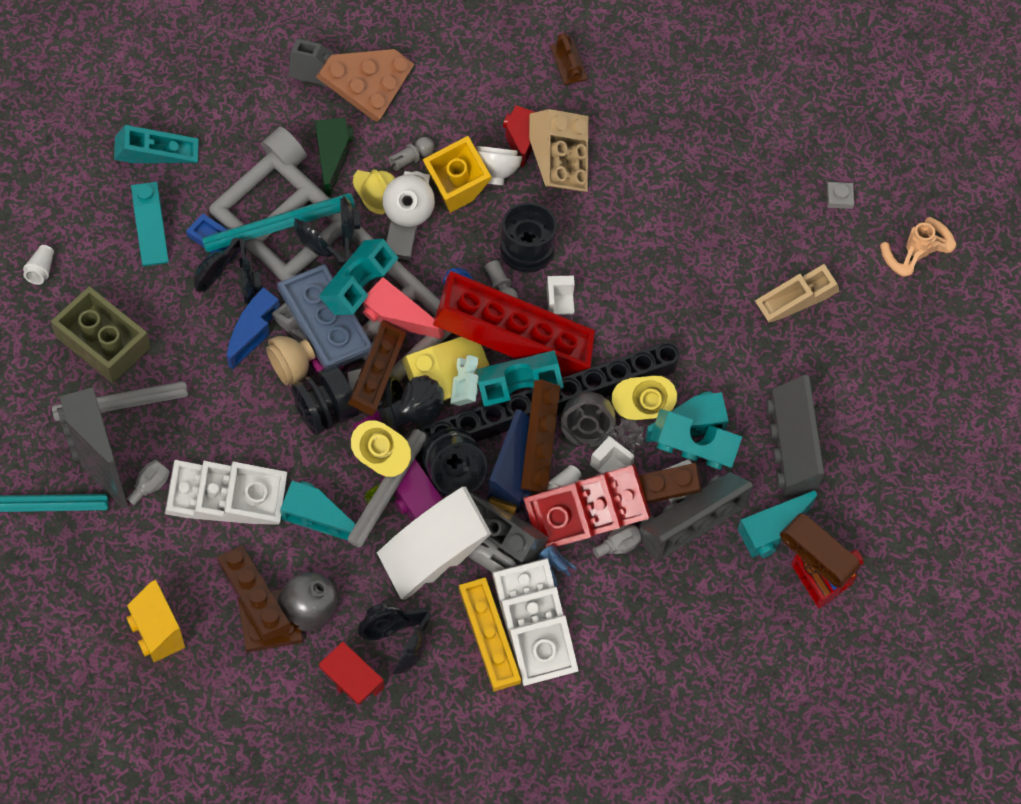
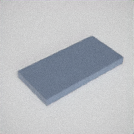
[277,264,372,369]

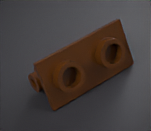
[550,33,588,85]

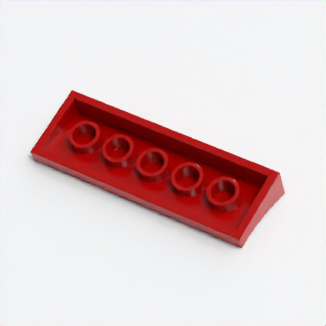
[433,271,595,378]

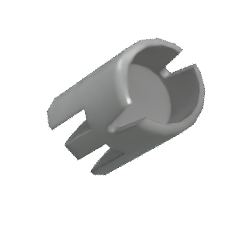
[468,538,524,572]

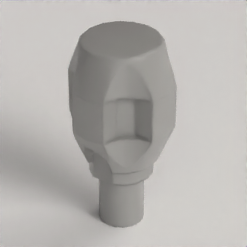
[126,460,170,506]
[593,524,642,558]

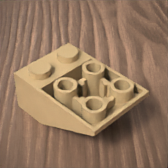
[529,109,588,192]

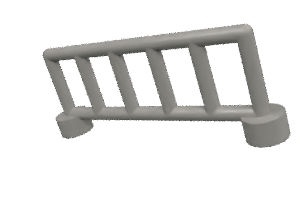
[209,126,452,381]

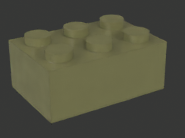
[50,286,151,384]

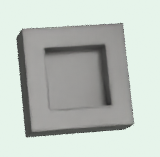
[827,182,854,209]

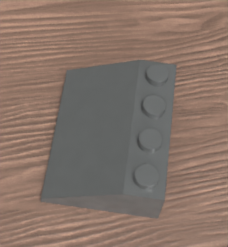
[57,387,128,509]

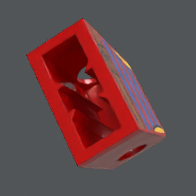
[791,550,863,609]

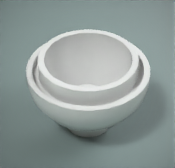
[477,146,522,185]
[382,175,435,227]

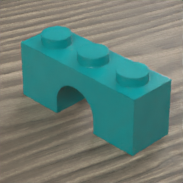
[319,239,398,315]
[476,350,564,407]
[649,409,742,470]

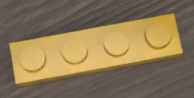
[459,577,521,692]

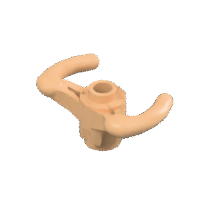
[880,217,956,277]

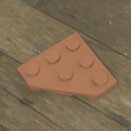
[316,49,414,122]

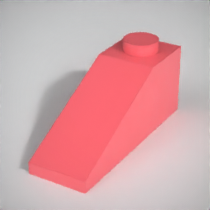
[362,277,445,339]

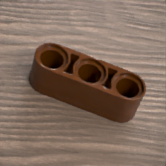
[780,513,860,588]

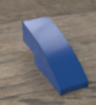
[227,287,280,370]

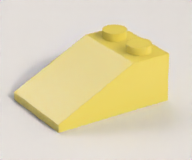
[402,337,490,401]

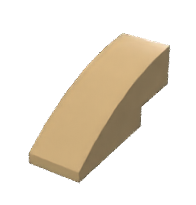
[755,264,840,323]

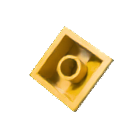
[423,136,492,213]
[126,580,185,662]

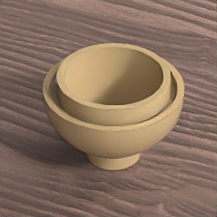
[266,336,315,386]

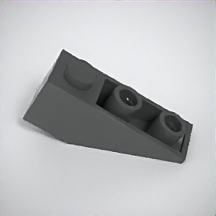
[288,39,335,87]
[470,493,549,563]

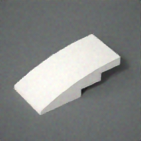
[165,460,287,524]
[377,487,491,599]
[492,558,579,686]

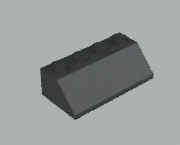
[765,375,824,497]
[639,472,753,562]

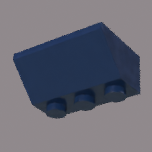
[488,409,532,512]

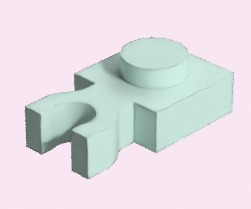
[451,355,478,406]

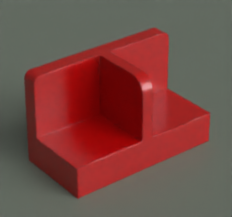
[319,642,384,704]

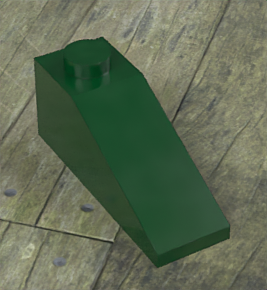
[315,117,353,197]

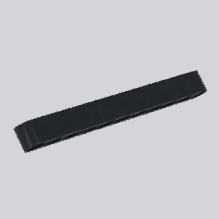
[405,342,680,462]

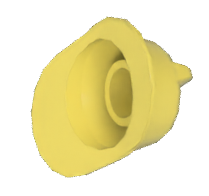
[353,169,395,215]
[612,376,677,420]
[351,420,411,477]

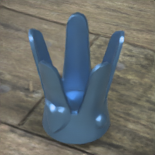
[537,545,577,587]

